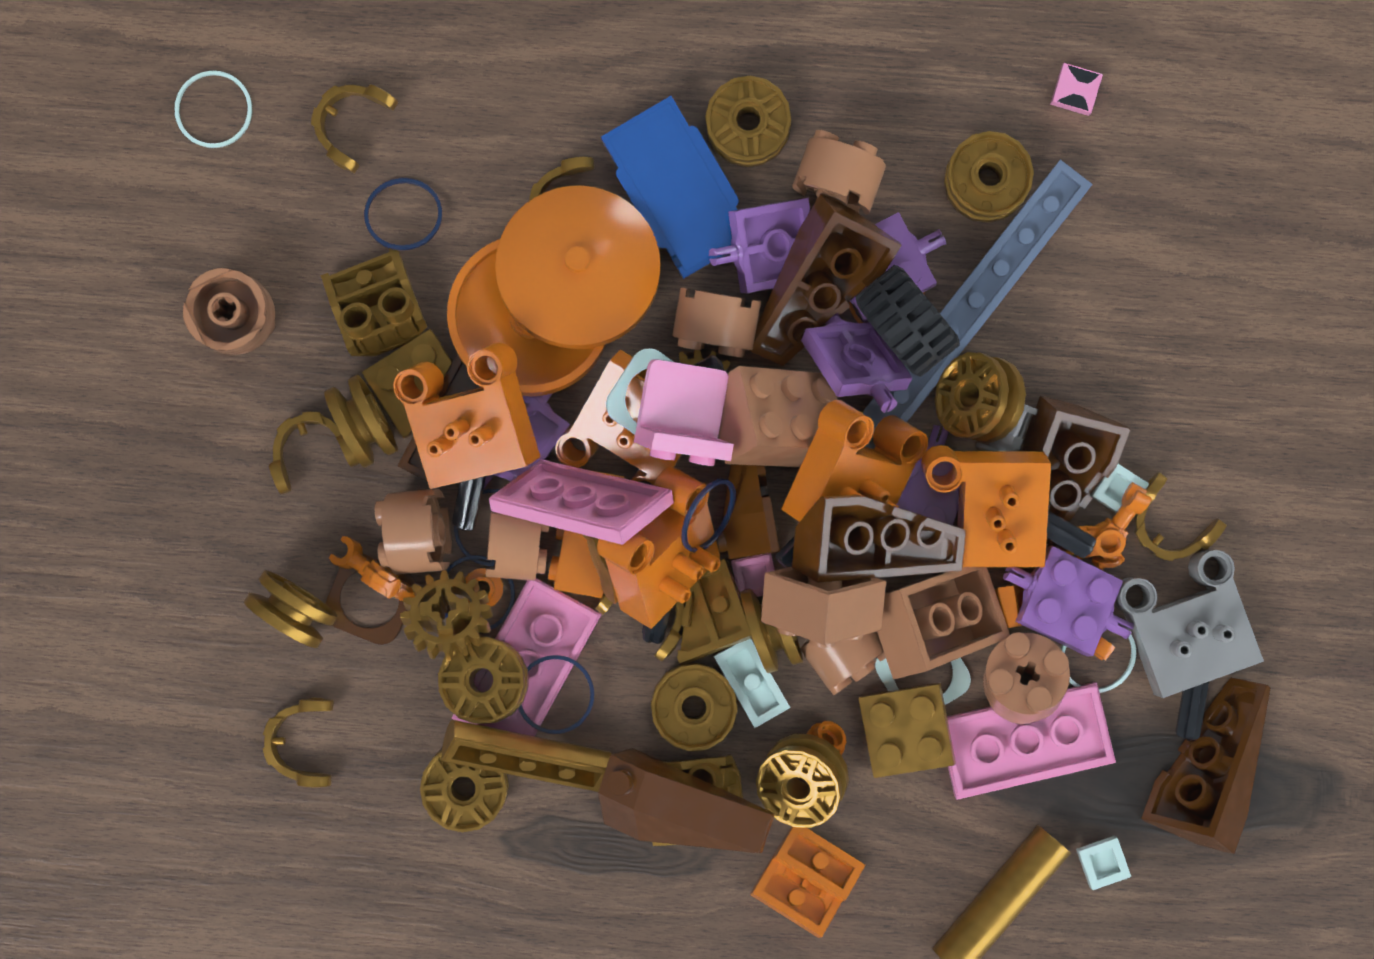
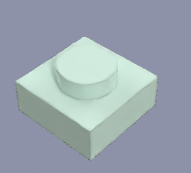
[1090,464,1149,513]
[1076,836,1131,890]

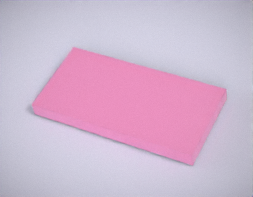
[489,459,674,545]
[452,578,602,736]
[947,682,1116,800]

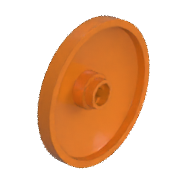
[495,186,660,349]
[447,239,607,397]

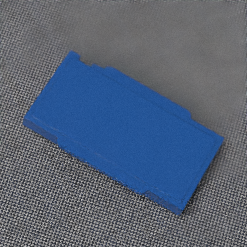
[601,96,739,279]

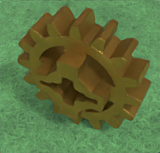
[400,570,493,661]

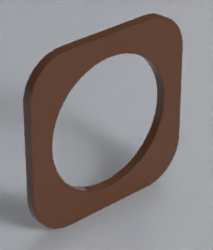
[325,553,416,645]

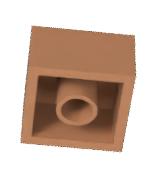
[761,567,886,648]

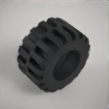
[855,265,960,377]

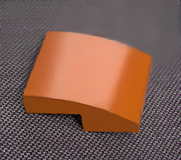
[750,826,865,938]

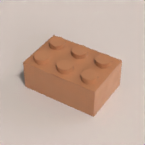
[718,366,837,467]
[877,567,1010,679]

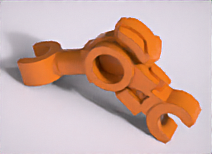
[1058,482,1152,570]
[329,536,415,601]

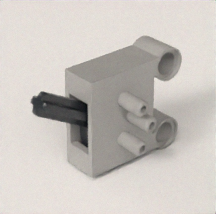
[1114,550,1264,739]

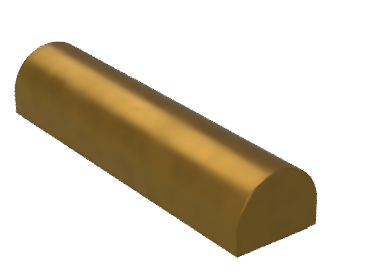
[442,720,612,792]
[932,825,1071,959]

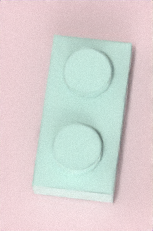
[714,639,790,728]

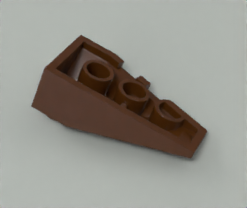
[749,194,902,366]
[1023,396,1131,569]
[715,464,780,559]
[792,494,966,583]
[1141,677,1271,854]
[598,748,775,853]

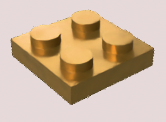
[859,682,956,778]

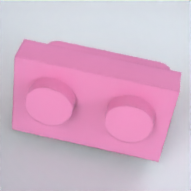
[634,359,734,466]

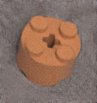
[792,130,886,215]
[183,268,275,355]
[672,287,761,357]
[375,488,452,575]
[485,512,549,581]
[799,631,886,695]
[983,632,1070,724]

